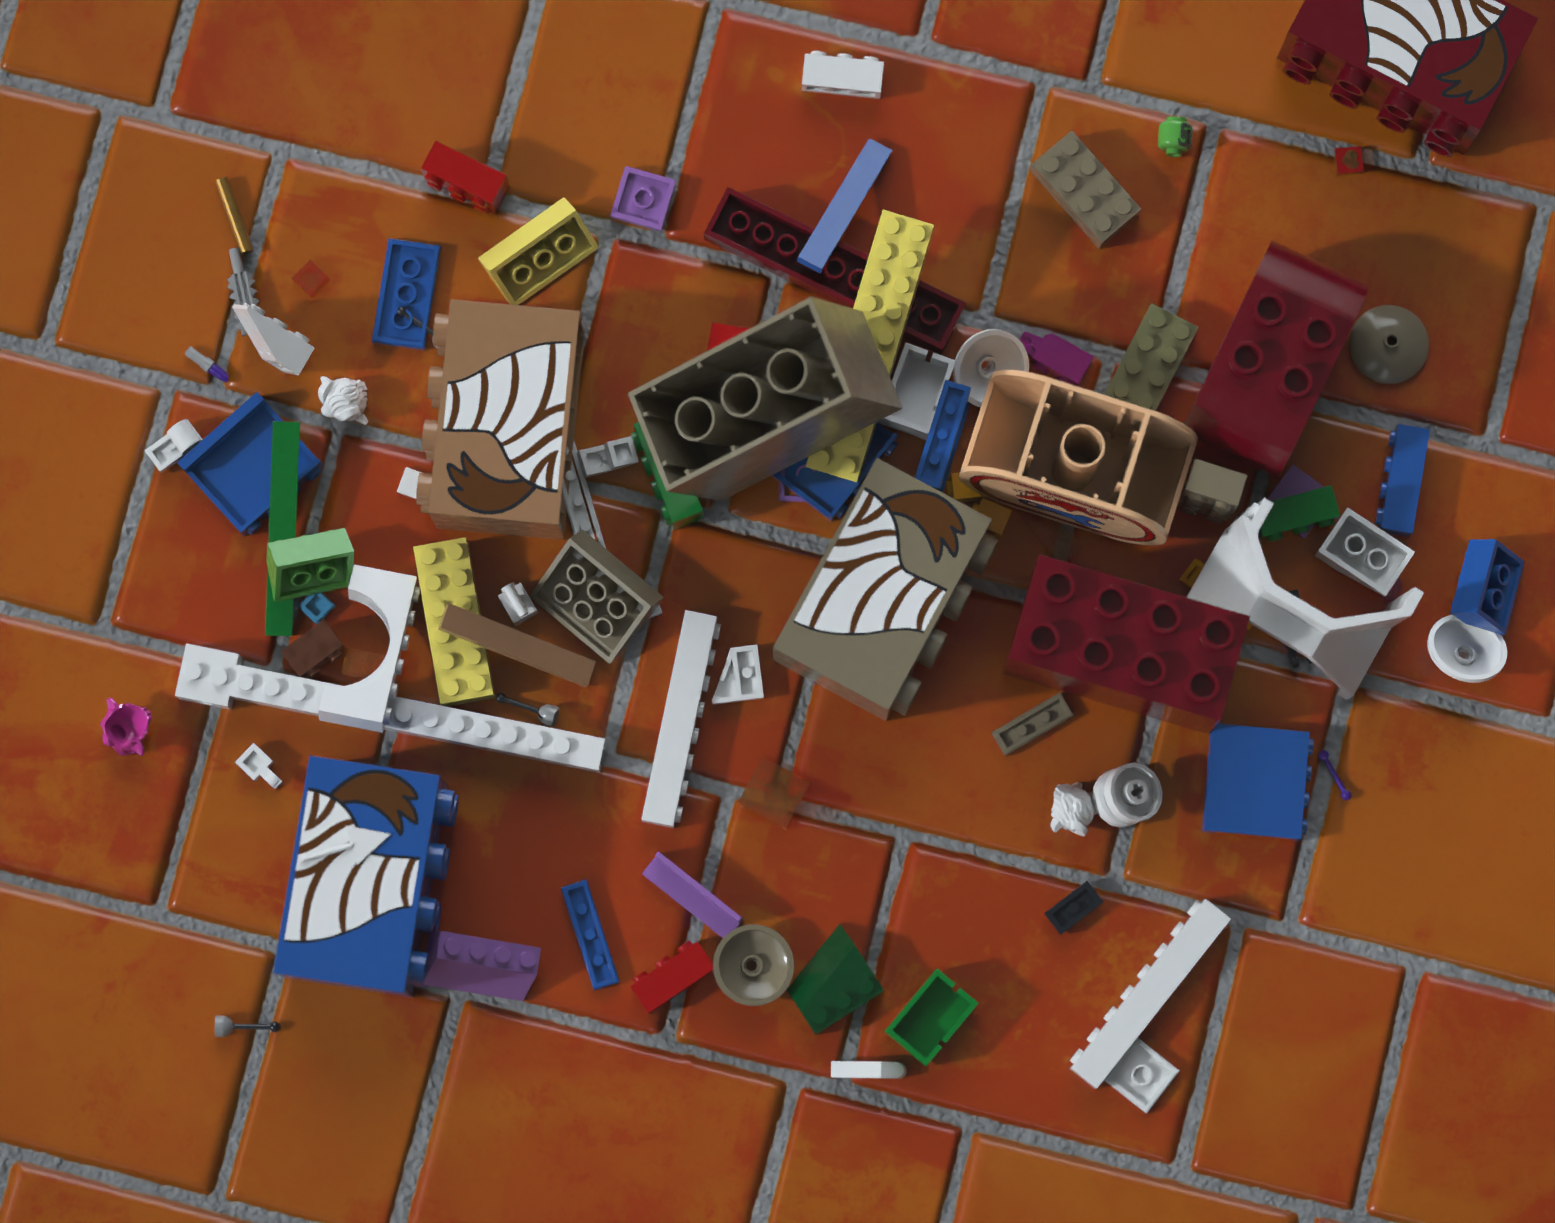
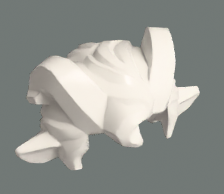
[318,376,368,425]
[1051,782,1097,836]

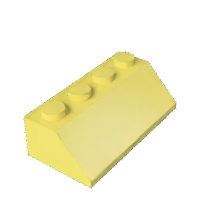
[478,197,599,305]

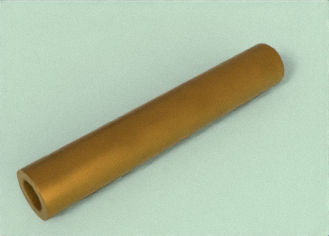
[215,177,254,255]

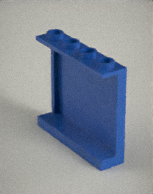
[177,392,323,536]
[771,423,898,522]
[1202,724,1314,841]

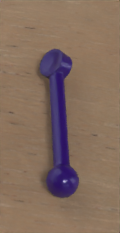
[1318,750,1352,800]

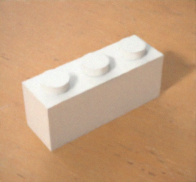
[802,51,884,99]

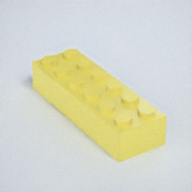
[413,537,495,707]

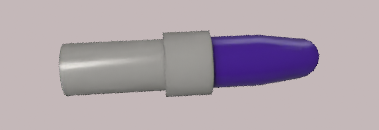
[185,346,228,383]

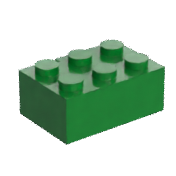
[884,969,979,1067]

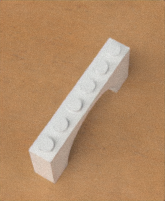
[318,565,421,733]

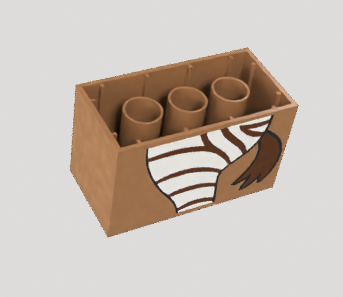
[416,299,585,540]

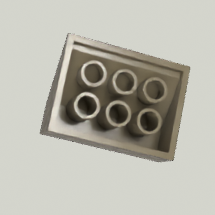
[529,530,664,664]

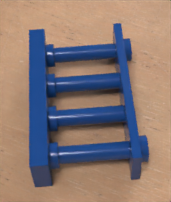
[915,380,971,493]

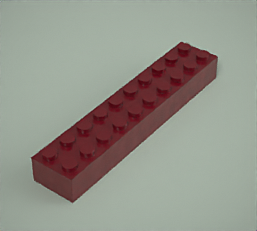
[704,187,966,355]

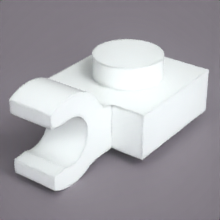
[235,743,283,789]

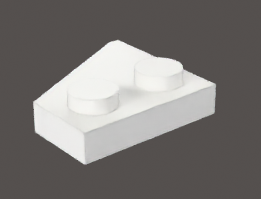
[712,645,764,705]

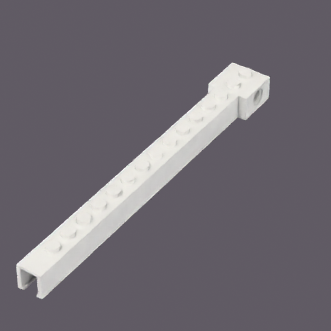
[175,643,606,773]

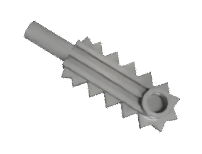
[227,248,260,337]

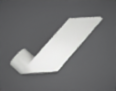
[831,1061,907,1079]

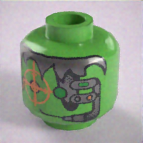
[1158,117,1193,157]

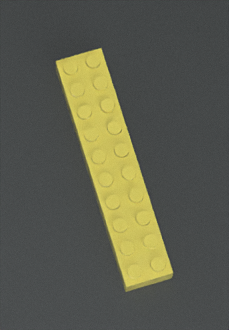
[806,210,936,482]

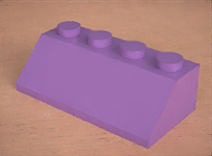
[424,931,541,1001]

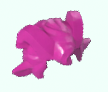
[100,698,152,756]

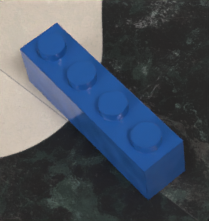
[1375,424,1430,537]

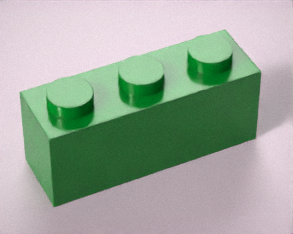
[1258,485,1340,542]

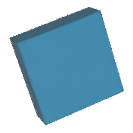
[298,592,336,625]

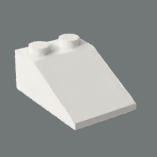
[1315,507,1415,596]

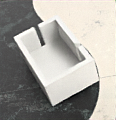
[877,343,955,440]

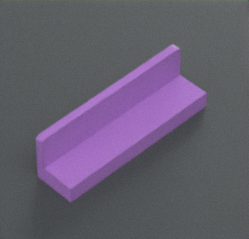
[642,851,743,938]

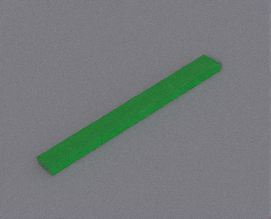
[265,421,300,636]

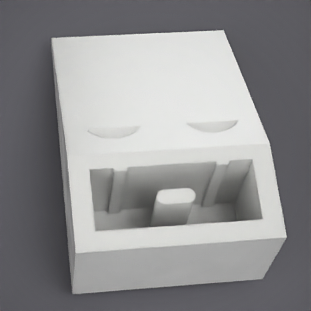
[232,303,315,375]

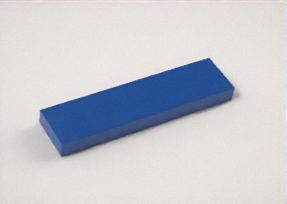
[561,879,620,991]

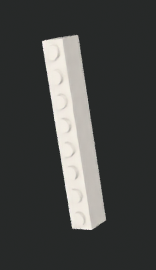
[641,610,721,828]
[1070,899,1231,1089]

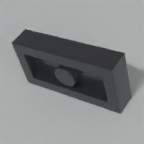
[1044,881,1103,935]

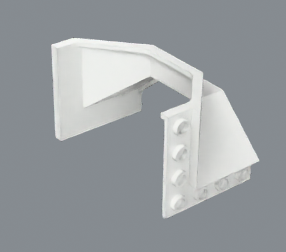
[1187,498,1424,700]

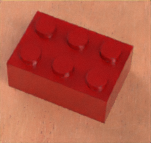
[421,140,510,215]

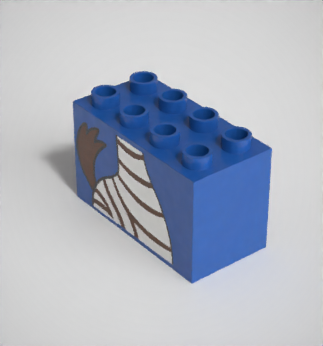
[273,756,459,997]

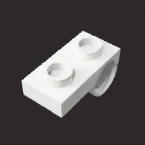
[144,419,203,473]

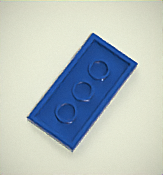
[372,238,441,350]

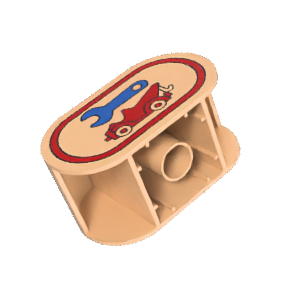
[959,370,1198,545]

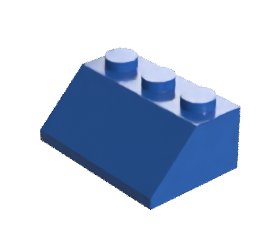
[1450,539,1525,635]

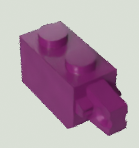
[1019,331,1094,387]

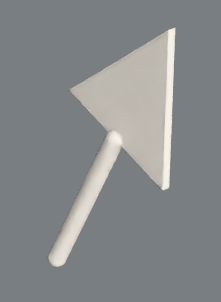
[301,826,391,865]

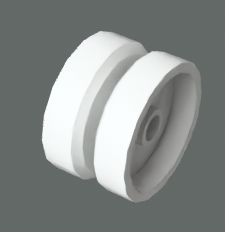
[1092,762,1163,828]

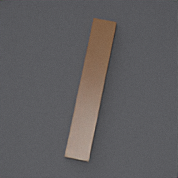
[438,603,596,687]

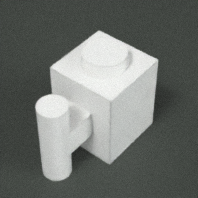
[498,582,538,626]

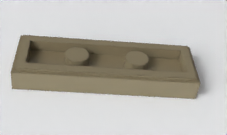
[991,692,1074,756]

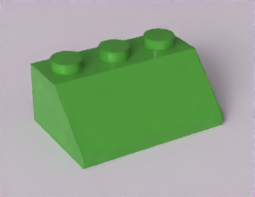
[266,528,354,602]

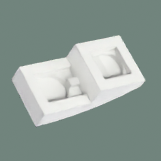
[577,436,639,478]

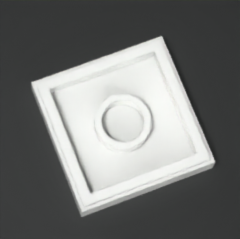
[1104,1037,1180,1113]

